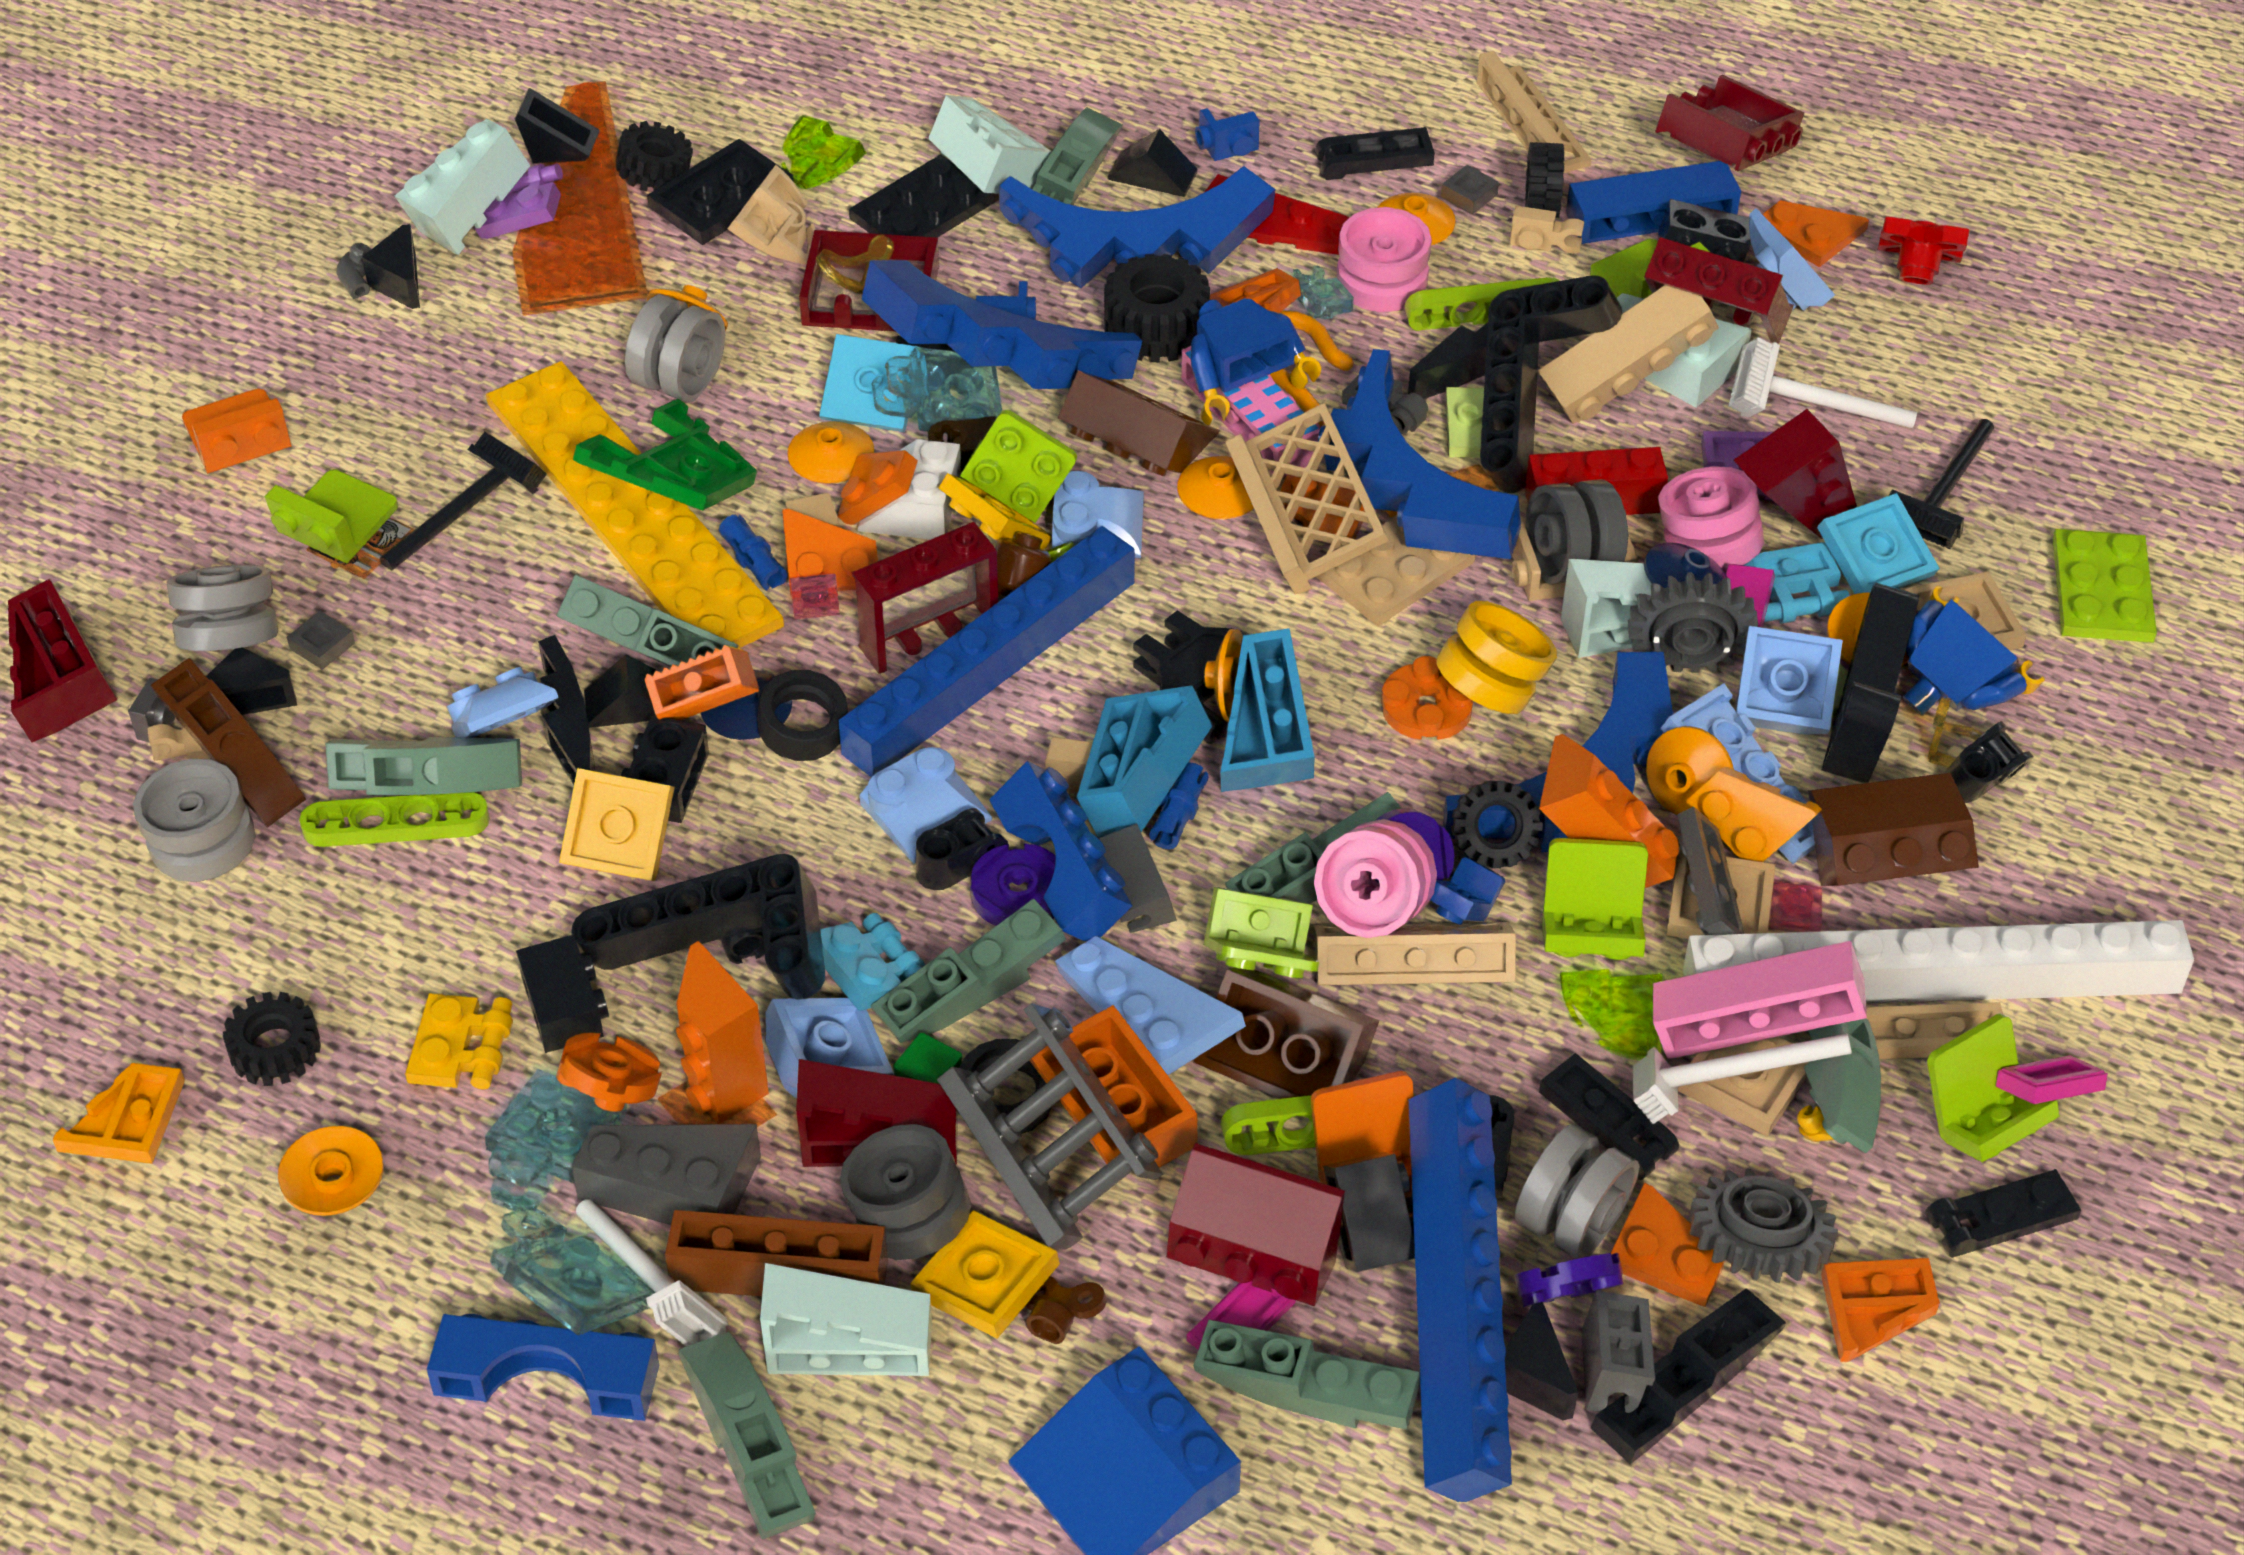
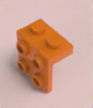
[182,389,292,474]
[1311,1071,1414,1198]

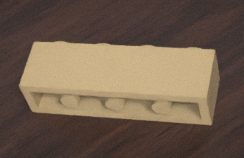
[1538,285,1719,424]

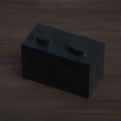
[516,934,609,1053]
[1323,1152,1415,1272]

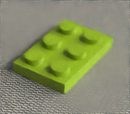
[2052,529,2157,643]

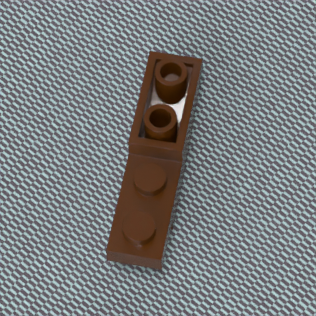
[151,658,306,828]

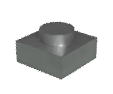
[1441,165,1499,214]
[287,611,355,670]
[128,678,175,742]

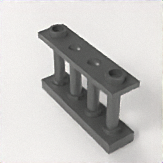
[937,1003,1163,1250]

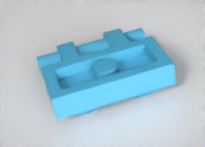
[1743,542,1850,624]
[820,913,925,1011]

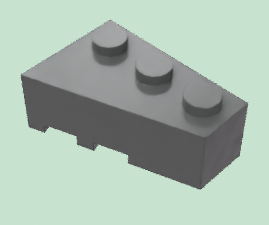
[571,1124,761,1225]

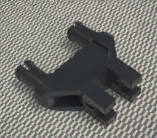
[1133,610,1250,744]

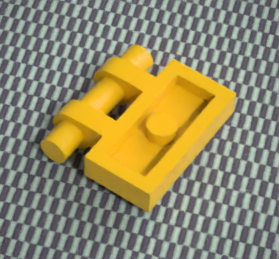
[405,993,513,1090]

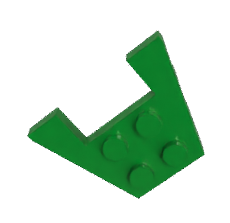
[573,399,757,511]

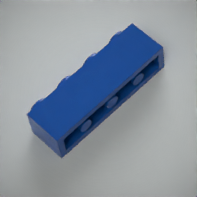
[1566,161,1741,244]

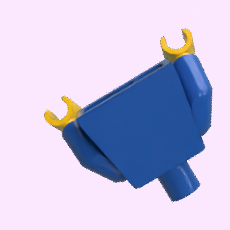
[1191,299,1321,425]
[1902,585,2045,716]

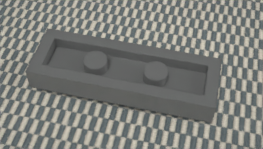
[1677,806,1744,935]

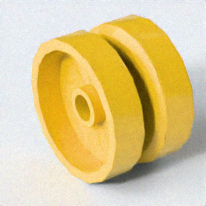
[1437,601,1557,714]

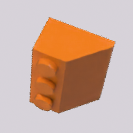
[1539,734,1679,888]
[676,941,769,1124]
[1029,1005,1198,1168]

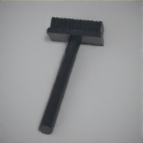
[1889,419,1994,549]
[380,431,547,571]

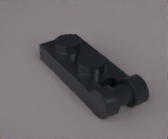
[1315,127,1435,180]
[1539,1053,1679,1180]
[1925,1169,2081,1258]

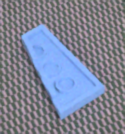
[1660,683,1815,864]
[1055,936,1246,1075]

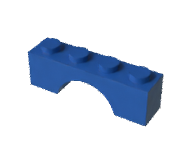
[989,761,1133,942]
[426,1314,659,1421]

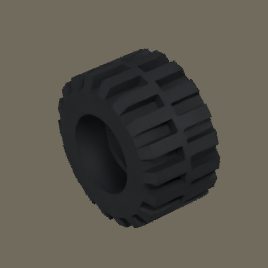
[1104,254,1210,363]

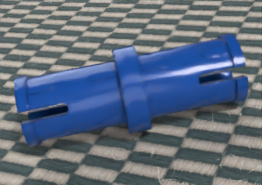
[719,514,788,591]
[1149,762,1209,850]

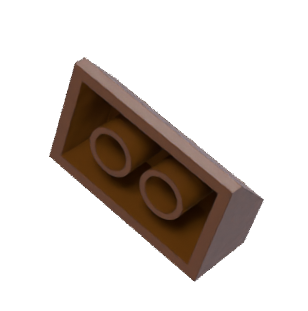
[1058,370,1220,477]
[1808,773,1979,886]
[1193,967,1379,1099]

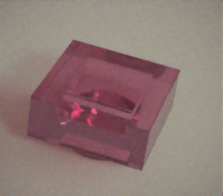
[790,574,840,620]
[1770,882,1822,932]

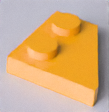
[1686,766,1822,862]
[53,1063,185,1164]

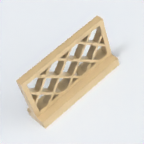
[1225,403,1389,594]

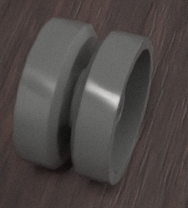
[1525,479,1628,584]
[839,1124,971,1260]

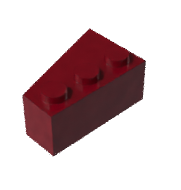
[1734,409,1857,539]
[8,579,117,743]
[796,1059,958,1167]

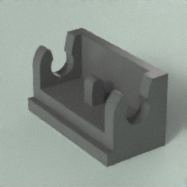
[1099,823,1177,933]
[1582,1290,1655,1413]

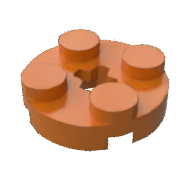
[1381,656,1474,740]
[556,1033,662,1112]

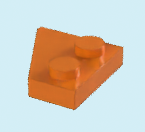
[1762,200,1869,267]

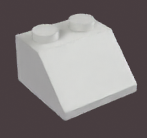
[858,439,962,539]

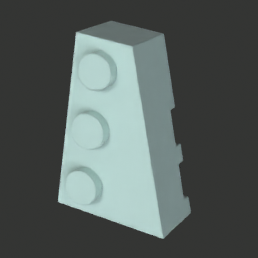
[928,95,1052,194]
[395,118,530,255]
[1617,293,1752,408]
[1561,559,1651,658]
[760,1263,932,1376]

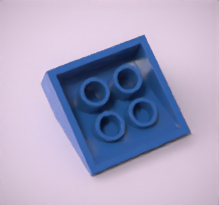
[1008,1346,1241,1555]

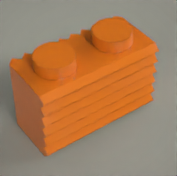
[644,645,759,720]

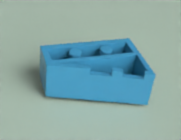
[1220,628,1315,792]
[1077,686,1212,838]

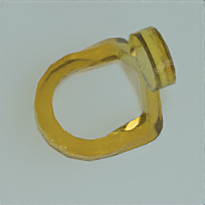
[816,235,894,294]
[1928,696,1982,767]

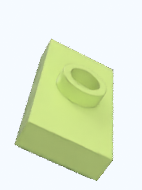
[1446,387,1484,458]

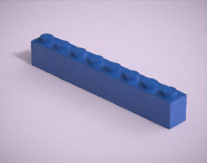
[839,526,1135,777]
[1408,1077,1512,1502]

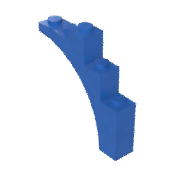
[999,166,1275,288]
[862,260,1143,389]
[1318,349,1521,559]
[1443,652,1673,853]

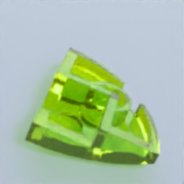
[781,115,867,189]
[1560,969,1666,1061]

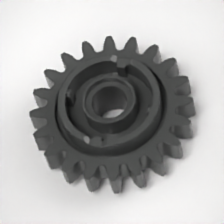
[1628,572,1758,673]
[1688,1169,1838,1283]

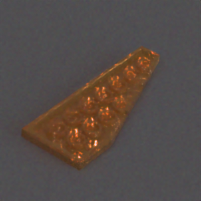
[512,81,647,316]

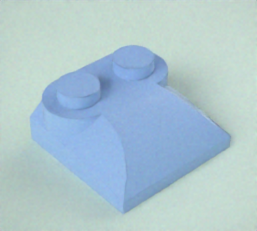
[1749,208,1835,311]
[1052,471,1144,558]
[1736,626,1843,735]
[447,667,559,738]
[859,747,992,864]
[765,998,894,1098]

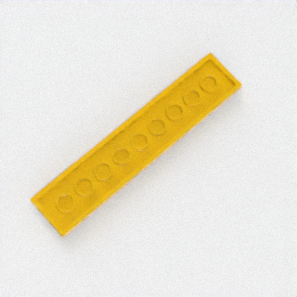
[486,361,784,648]

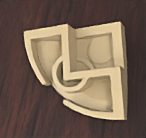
[727,165,815,265]

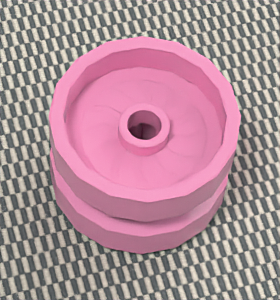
[1336,207,1432,312]
[1658,466,1765,571]
[1314,819,1437,938]

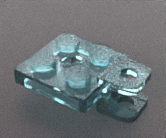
[872,347,1002,434]
[485,1069,627,1214]
[490,1207,655,1335]

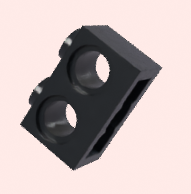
[1658,199,1751,263]
[621,715,709,823]

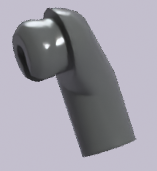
[336,243,371,299]

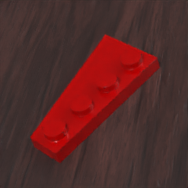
[1205,174,1350,255]

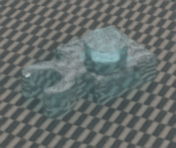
[1293,265,1354,319]

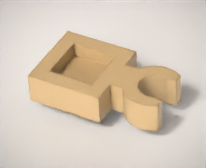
[1510,206,1584,253]

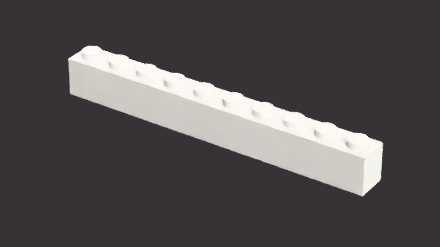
[1683,920,2194,1003]

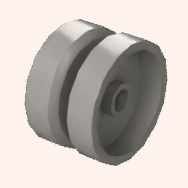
[625,294,726,402]
[167,565,278,651]
[133,759,256,882]
[1514,1124,1640,1259]

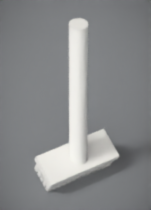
[1729,337,1917,428]
[1633,1033,1852,1124]
[576,1199,728,1346]

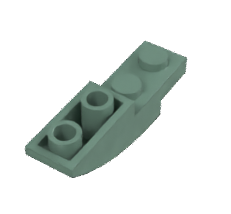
[1033,107,1123,205]
[556,575,739,667]
[325,737,522,795]
[1225,792,1402,903]
[871,899,1066,1043]
[1804,1018,1881,1153]
[1193,1320,1420,1430]
[678,1332,816,1540]

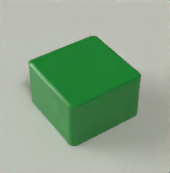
[893,1033,963,1084]

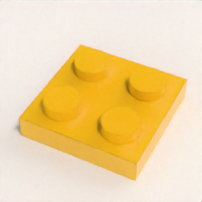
[938,473,1052,549]
[559,768,675,881]
[910,1210,1060,1339]

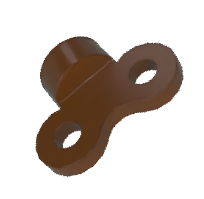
[1025,1276,1107,1344]

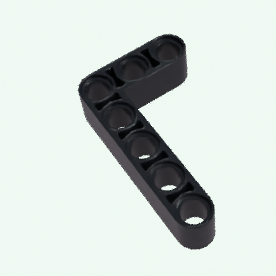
[1480,275,1622,493]
[1821,582,1920,783]
[571,854,825,1000]

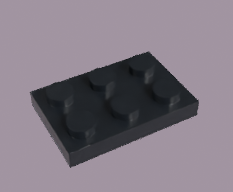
[647,139,794,245]
[849,154,995,238]

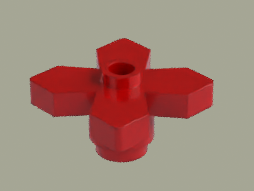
[1878,216,1970,285]

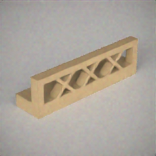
[1477,51,1592,173]
[1313,922,1516,985]

